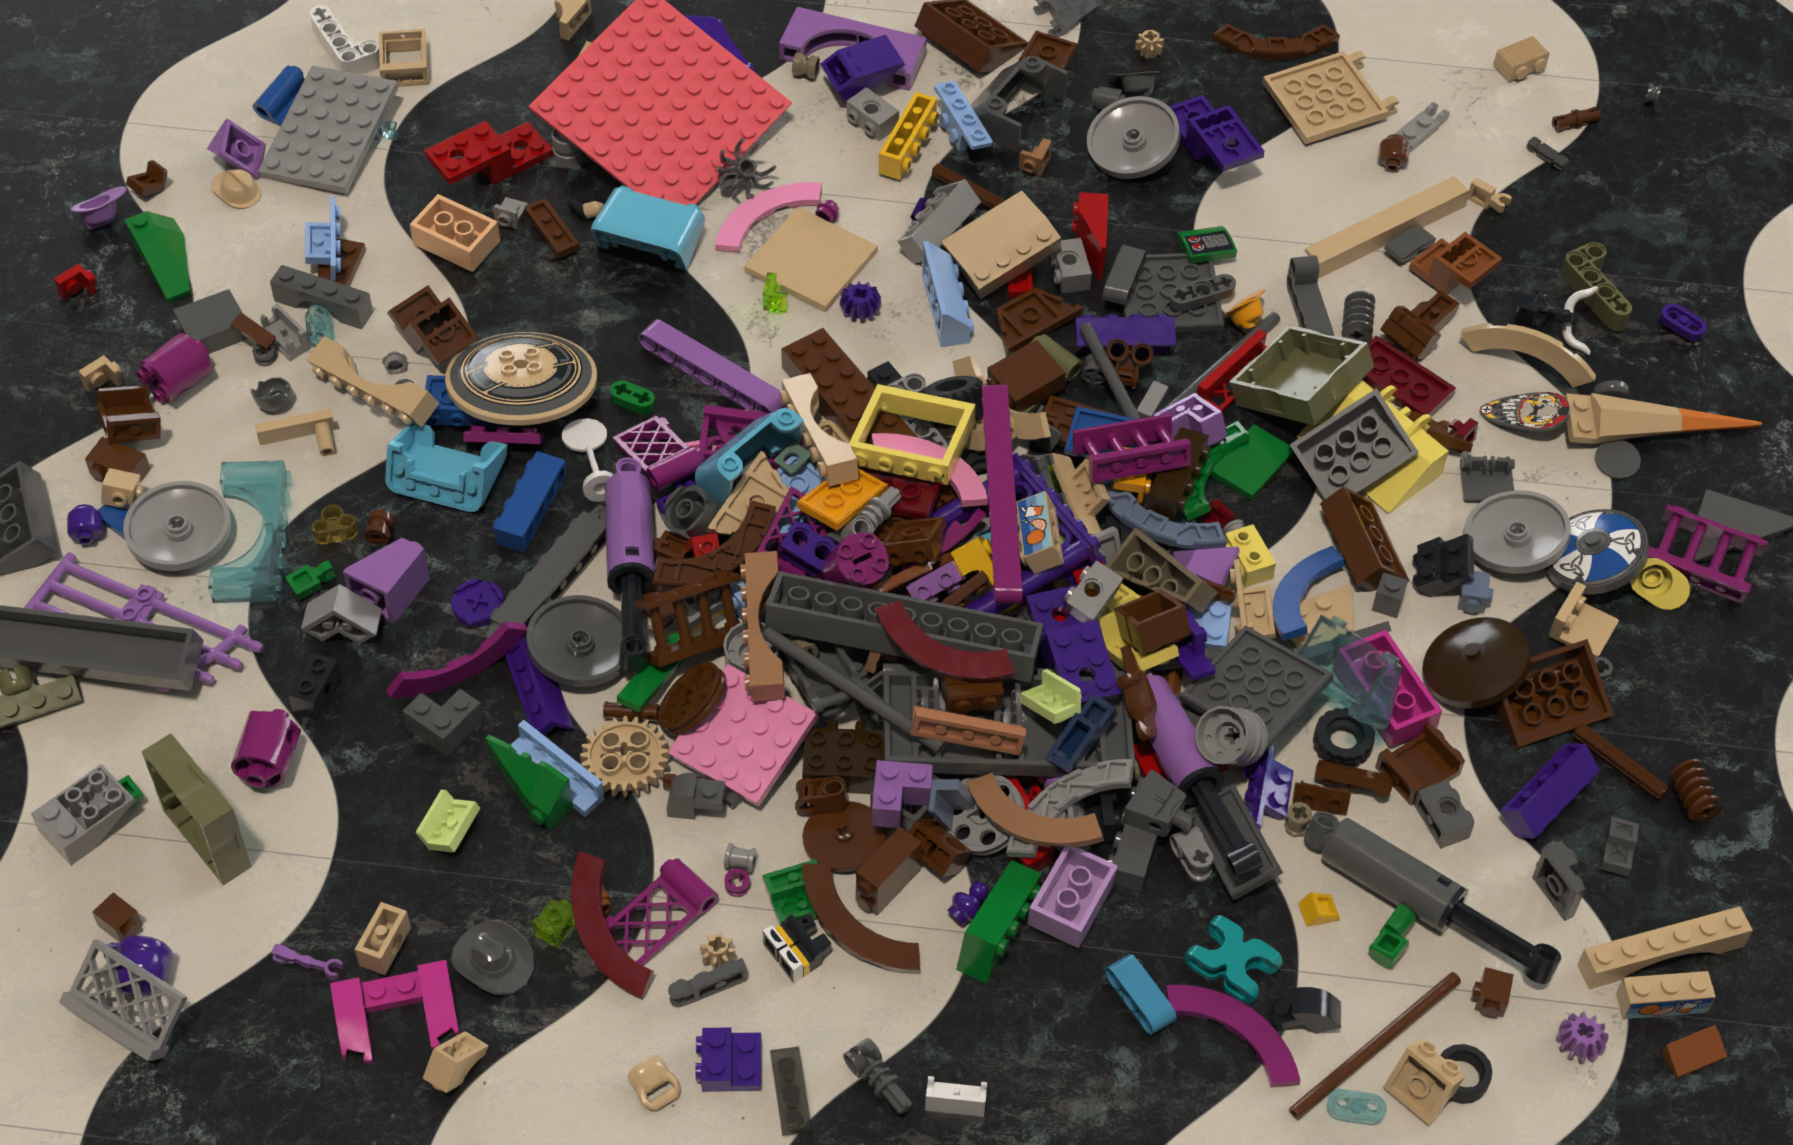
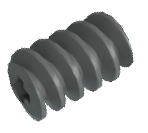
[1341,291,1376,343]

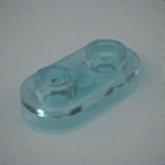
[305,305,334,347]
[1326,1089,1387,1126]

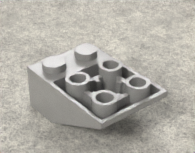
[31,764,135,866]

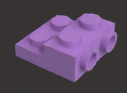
[906,560,966,602]

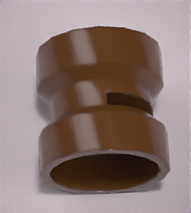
[363,509,395,545]

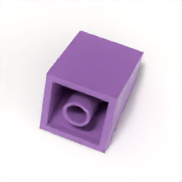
[343,538,430,624]

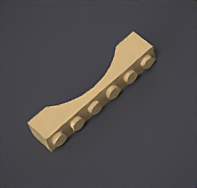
[306,336,439,428]
[779,373,859,486]
[1577,906,1753,989]

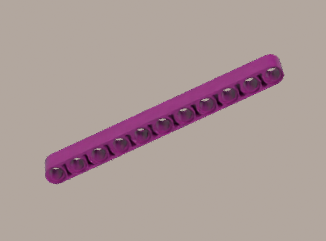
[982,384,1022,605]

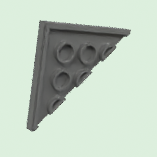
[1687,489,1793,563]

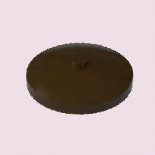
[1423,617,1531,708]

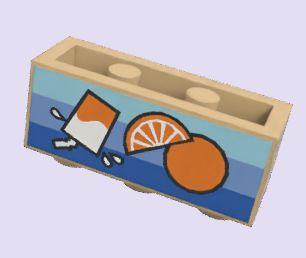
[1016,491,1064,574]
[1616,971,1716,1019]

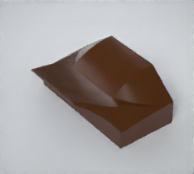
[1412,290,1460,332]

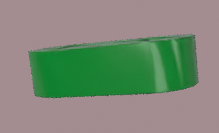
[610,380,655,414]

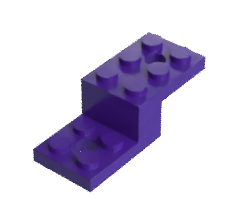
[1169,95,1265,172]
[1025,585,1121,706]

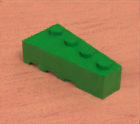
[956,860,1042,984]

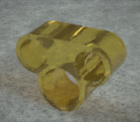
[311,505,358,544]

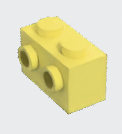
[1225,525,1276,588]

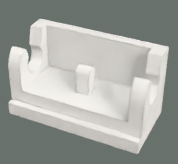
[925,1076,987,1117]

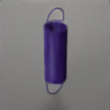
[910,195,927,223]

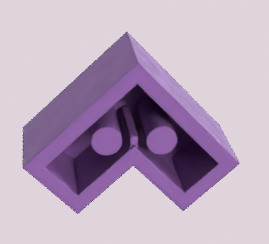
[1153,393,1227,446]
[872,760,933,828]

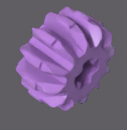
[1557,1011,1609,1063]

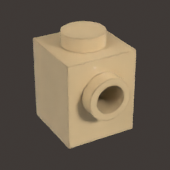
[101,468,143,510]

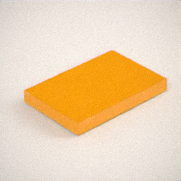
[797,468,888,531]

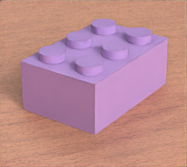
[1028,846,1118,948]

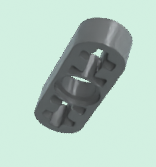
[1169,274,1236,311]

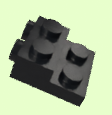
[1413,533,1474,597]

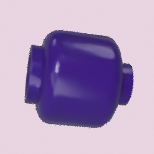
[67,504,103,545]

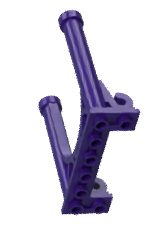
[931,452,1107,614]

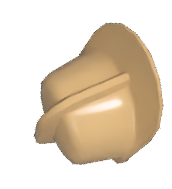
[211,169,261,209]

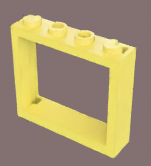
[849,384,975,485]

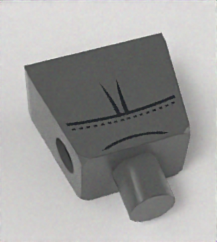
[1123,769,1195,837]

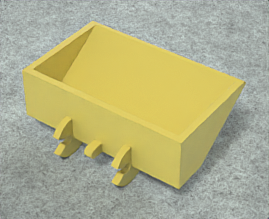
[1297,380,1449,513]

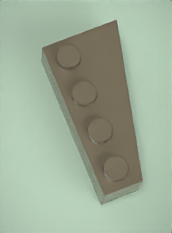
[1106,528,1217,613]

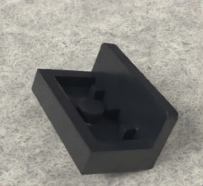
[1081,789,1120,842]

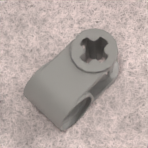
[1169,826,1213,882]

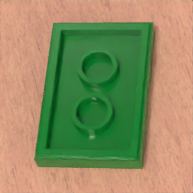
[1210,424,1295,501]

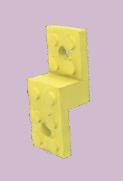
[1097,584,1179,672]

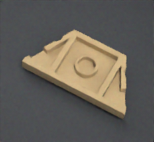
[707,451,793,536]
[1275,584,1354,648]

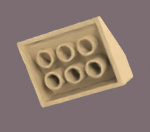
[941,191,1062,299]

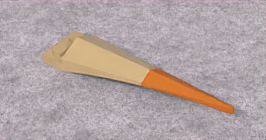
[1564,393,1762,444]

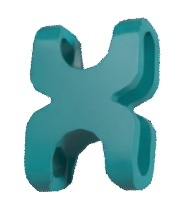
[1184,915,1283,1004]

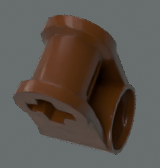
[795,776,849,815]

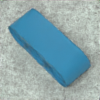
[1105,954,1177,1035]

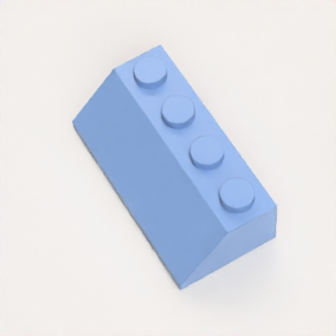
[922,241,974,347]

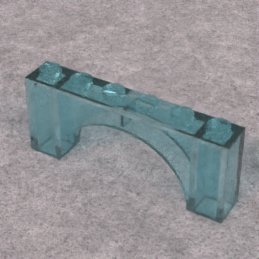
[208,460,292,603]

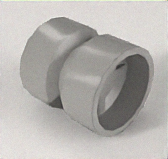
[551,129,584,168]

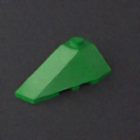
[124,211,191,302]

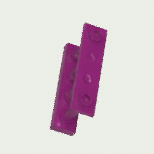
[1073,414,1191,483]
[1648,504,1768,604]

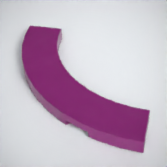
[386,621,528,698]
[1165,985,1301,1088]

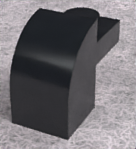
[1273,987,1341,1034]

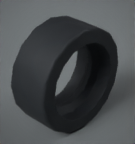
[1440,1044,1493,1104]

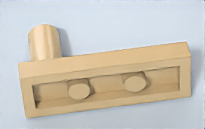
[255,409,336,456]

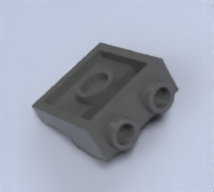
[1532,840,1586,921]

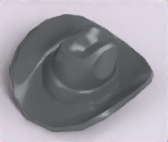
[450,920,535,995]

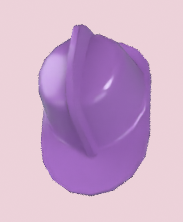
[71,186,126,229]

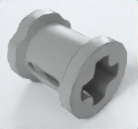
[724,843,757,873]

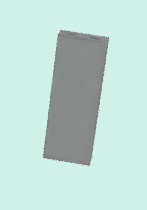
[1136,381,1169,418]

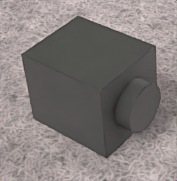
[1371,573,1409,618]

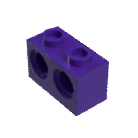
[776,520,837,579]

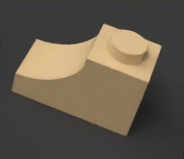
[554,0,592,40]
[423,1031,489,1093]

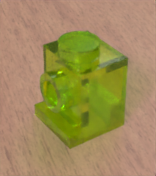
[531,899,575,948]

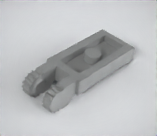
[1395,102,1450,152]

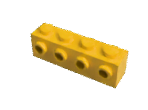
[878,92,939,180]

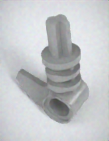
[841,487,901,543]

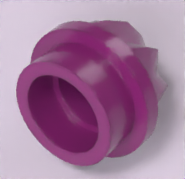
[815,200,839,222]

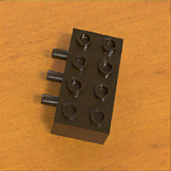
[802,720,883,794]

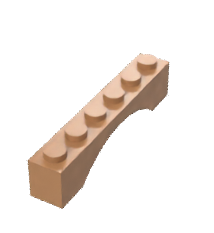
[740,551,785,702]

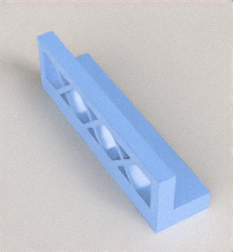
[511,720,605,817]

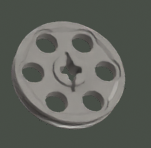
[947,774,1025,855]

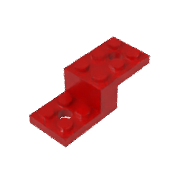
[424,121,553,185]

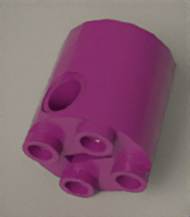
[136,333,212,404]
[823,532,889,589]
[231,709,301,788]

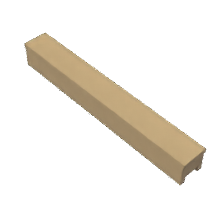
[1305,176,1470,279]

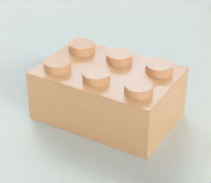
[410,194,500,272]

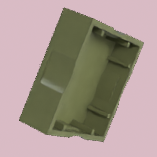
[1229,325,1374,426]
[141,733,252,886]

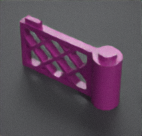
[612,416,706,491]
[755,486,832,576]
[606,858,719,966]

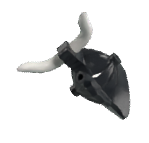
[1514,286,1598,355]

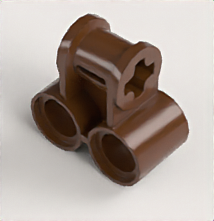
[1104,339,1154,390]

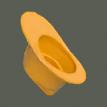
[1223,288,1265,330]

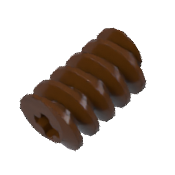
[1670,759,1723,822]

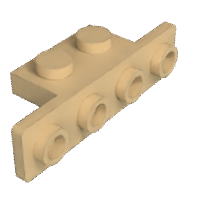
[1052,453,1110,535]
[1230,559,1276,638]

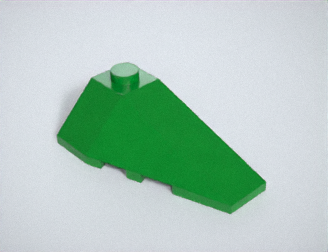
[485,735,573,830]

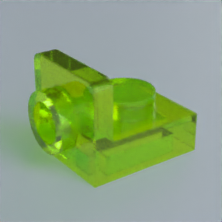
[763,272,788,313]

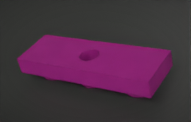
[463,425,543,444]

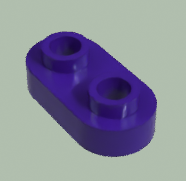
[1660,303,1707,341]

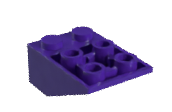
[820,35,906,102]

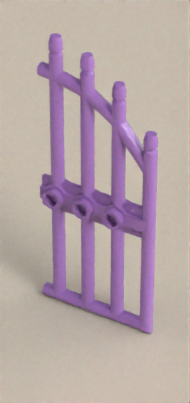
[24,552,264,692]

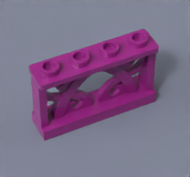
[699,405,803,470]

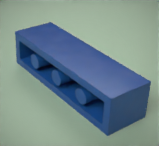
[493,451,567,552]

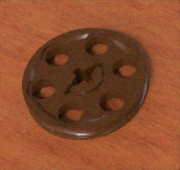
[657,662,726,735]

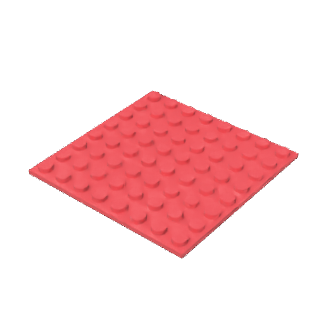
[528,0,792,205]

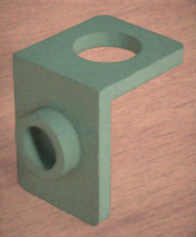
[774,441,815,475]

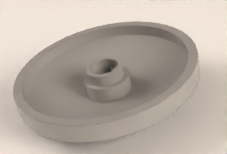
[1087,96,1181,179]
[123,481,231,571]
[1464,490,1571,574]

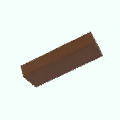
[231,312,276,351]

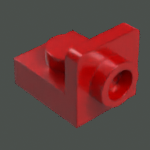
[54,264,97,300]
[685,533,720,558]

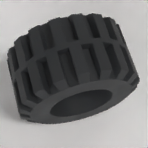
[921,376,983,428]

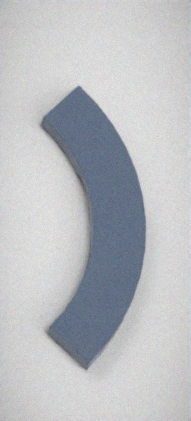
[1103,479,1227,549]

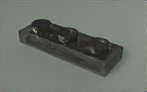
[770,1046,811,1136]

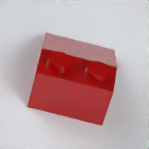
[1071,192,1108,280]

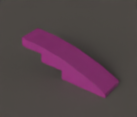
[899,508,986,573]

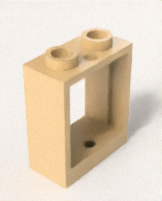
[379,29,429,86]

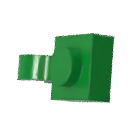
[285,561,336,600]

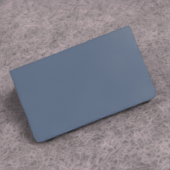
[929,779,975,830]

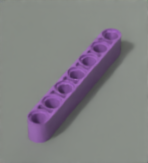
[638,319,786,413]

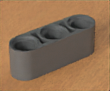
[1102,244,1147,306]

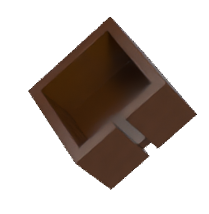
[1114,589,1191,654]

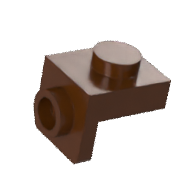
[126,160,168,196]

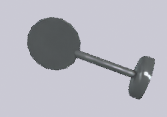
[1593,380,1641,480]

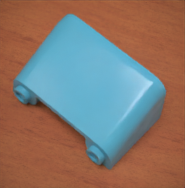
[590,186,705,271]
[695,408,804,506]
[385,423,507,512]

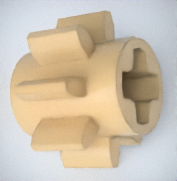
[1135,30,1164,59]
[700,932,736,970]

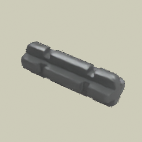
[1527,137,1569,170]

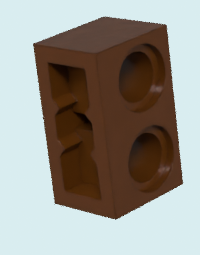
[908,818,972,877]

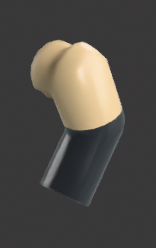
[568,198,604,219]

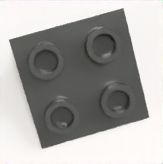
[1460,455,1515,501]

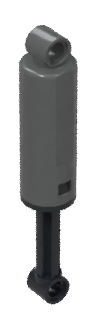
[1304,811,1562,984]

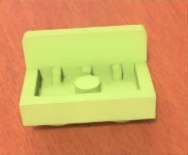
[1020,669,1082,724]
[416,790,480,852]

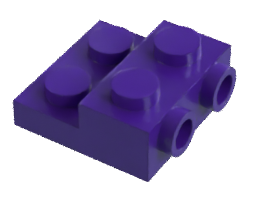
[695,1027,761,1092]

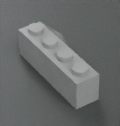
[897,179,981,264]

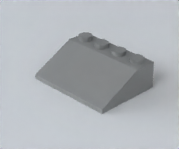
[1290,388,1419,499]

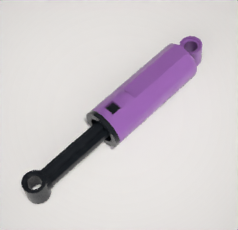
[605,457,654,672]
[1126,668,1264,879]

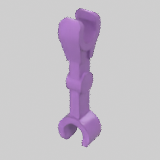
[271,944,344,981]

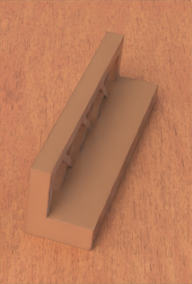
[910,706,1026,755]

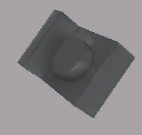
[667,772,725,820]

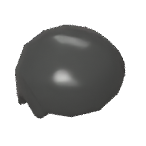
[251,377,292,411]

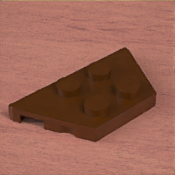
[996,287,1083,355]

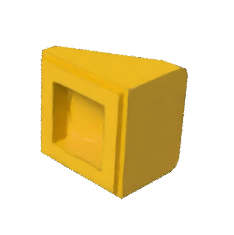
[1299,892,1340,926]

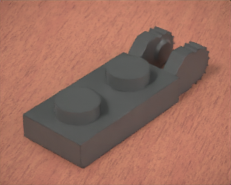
[668,958,748,1008]

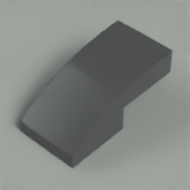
[1384,225,1437,263]
[1601,817,1639,877]

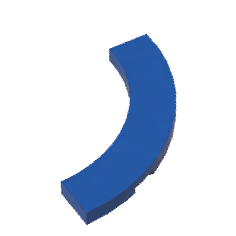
[1273,546,1345,641]

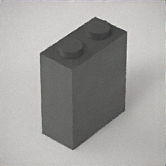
[172,289,248,354]

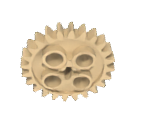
[580,716,670,797]

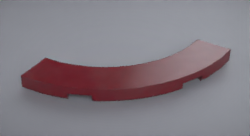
[875,600,1015,681]
[571,851,654,998]

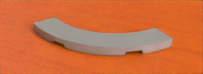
[1006,759,1134,858]

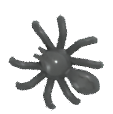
[715,137,777,199]

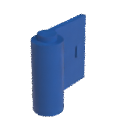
[252,65,305,126]

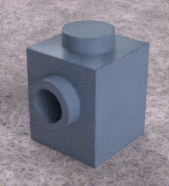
[1457,571,1494,614]

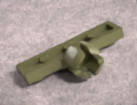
[0,665,82,730]

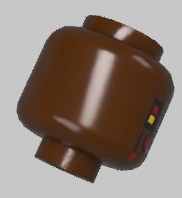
[1378,134,1410,171]

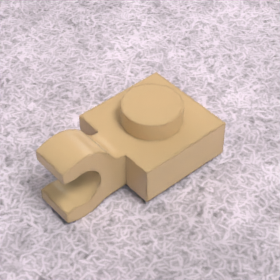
[1468,177,1512,213]

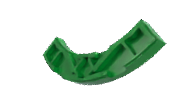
[1183,421,1250,521]

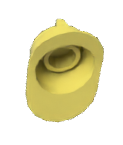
[1630,558,1690,610]

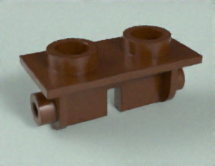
[1292,780,1351,816]

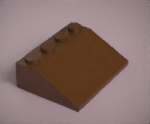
[914,0,1029,73]
[1492,639,1614,748]

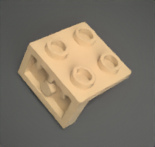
[1549,582,1619,658]

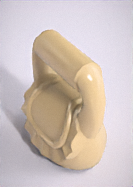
[627,1055,681,1111]

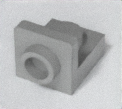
[493,197,528,229]

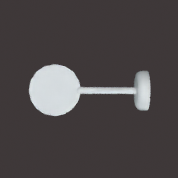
[562,419,613,502]

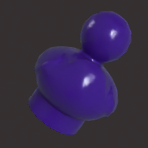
[947,882,988,926]

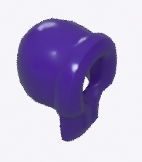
[103,935,173,997]

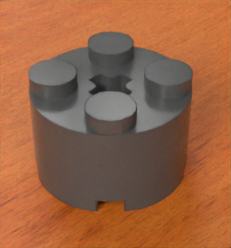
[663,485,722,540]

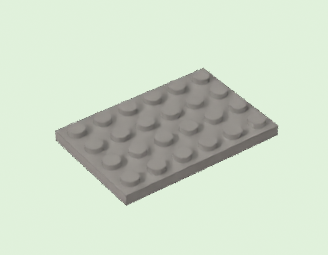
[258,66,399,194]

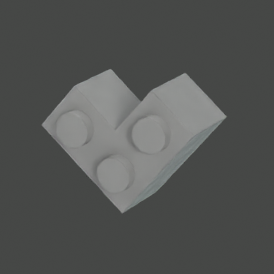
[301,584,382,644]

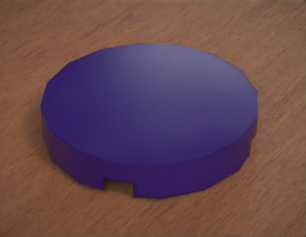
[451,579,504,627]

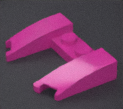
[330,960,459,1064]

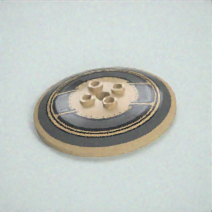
[445,332,597,425]

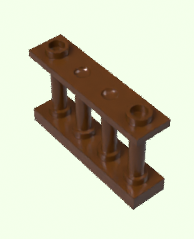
[634,569,741,667]

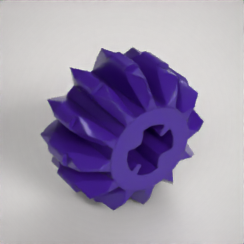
[840,281,881,322]

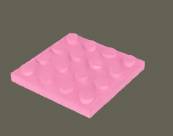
[669,664,819,807]

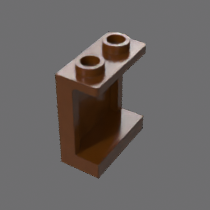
[97,385,161,443]
[1375,723,1465,806]

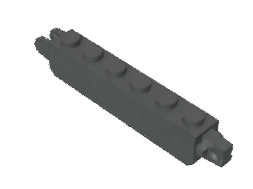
[485,505,606,640]

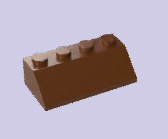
[1320,486,1410,591]

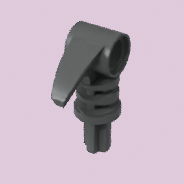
[843,1038,912,1114]

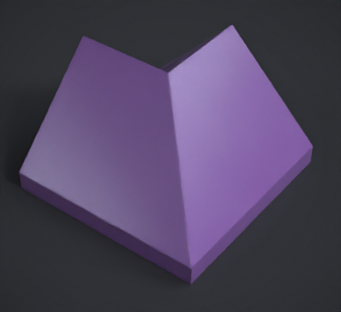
[207,118,265,180]
[1174,546,1240,586]

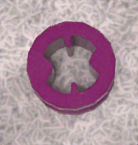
[724,868,750,897]

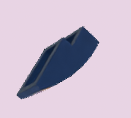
[1045,693,1117,773]

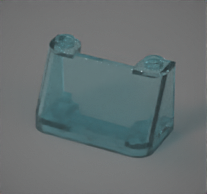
[1298,615,1402,731]

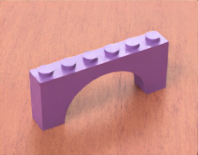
[779,7,927,91]

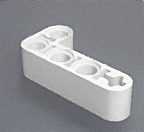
[310,5,380,75]

